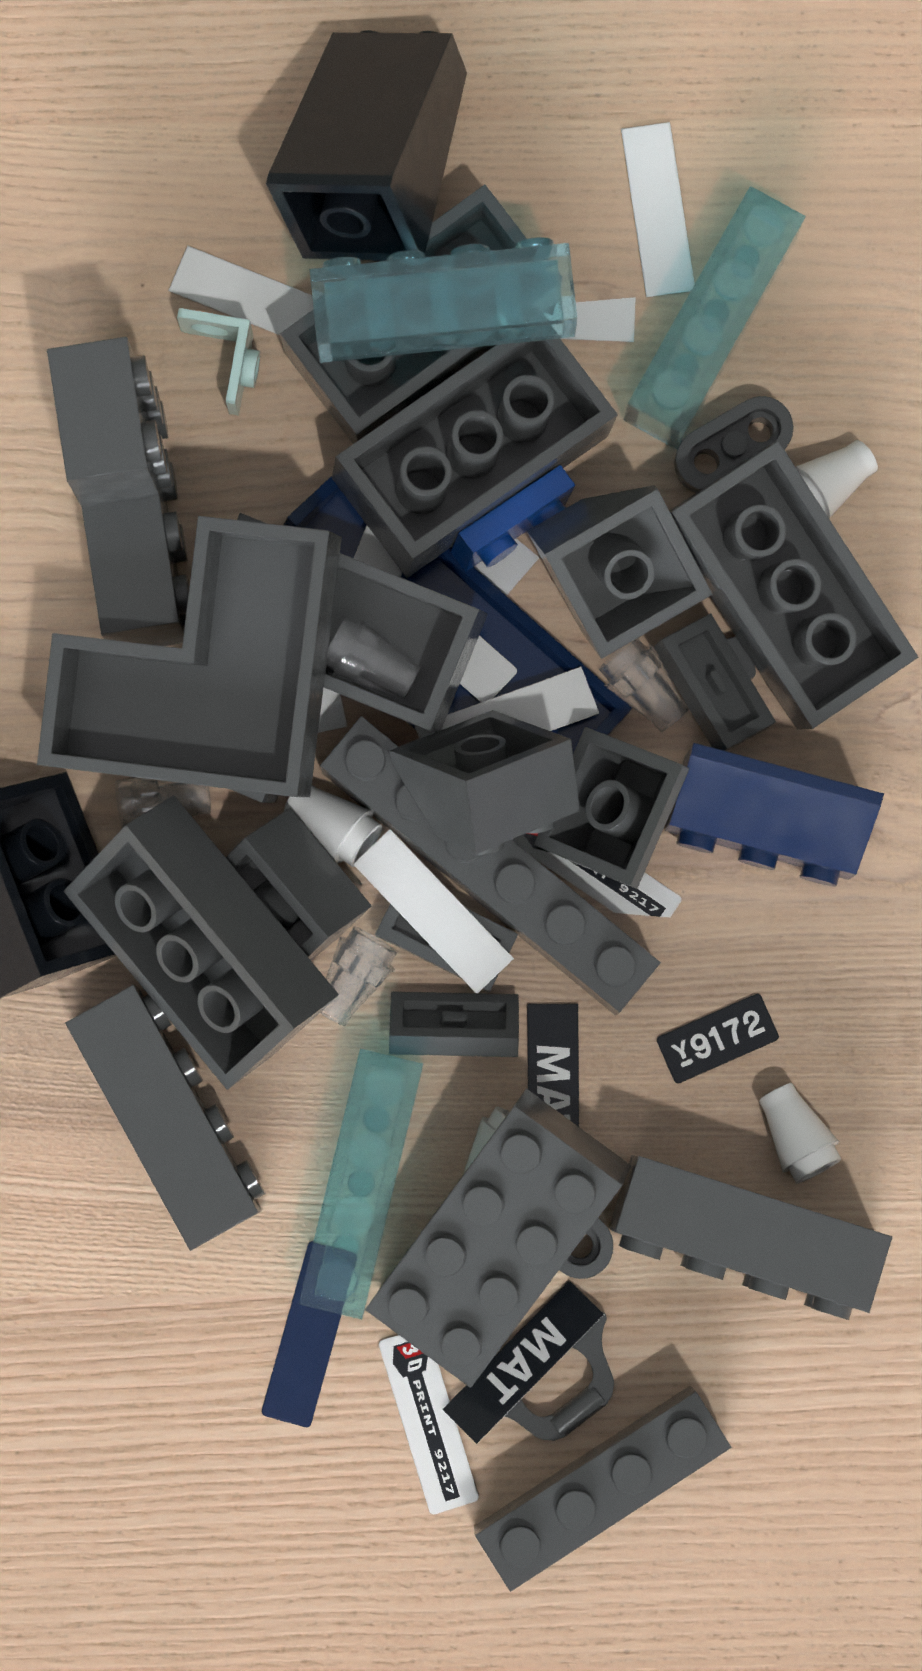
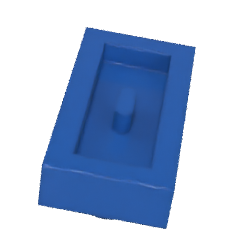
[451,465,575,572]

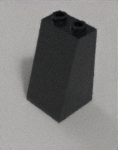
[266,30,467,262]

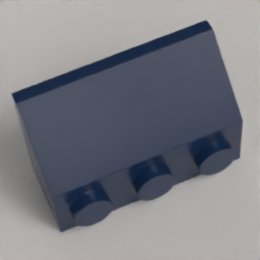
[665,743,884,887]

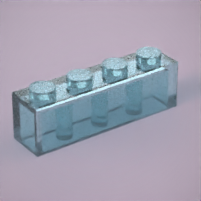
[623,186,806,450]
[309,237,577,363]
[298,1049,424,1320]

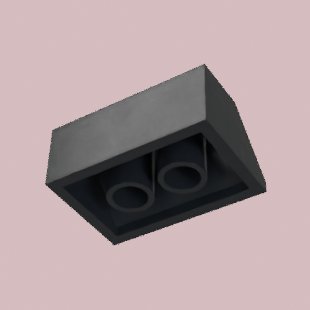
[0,772,116,999]

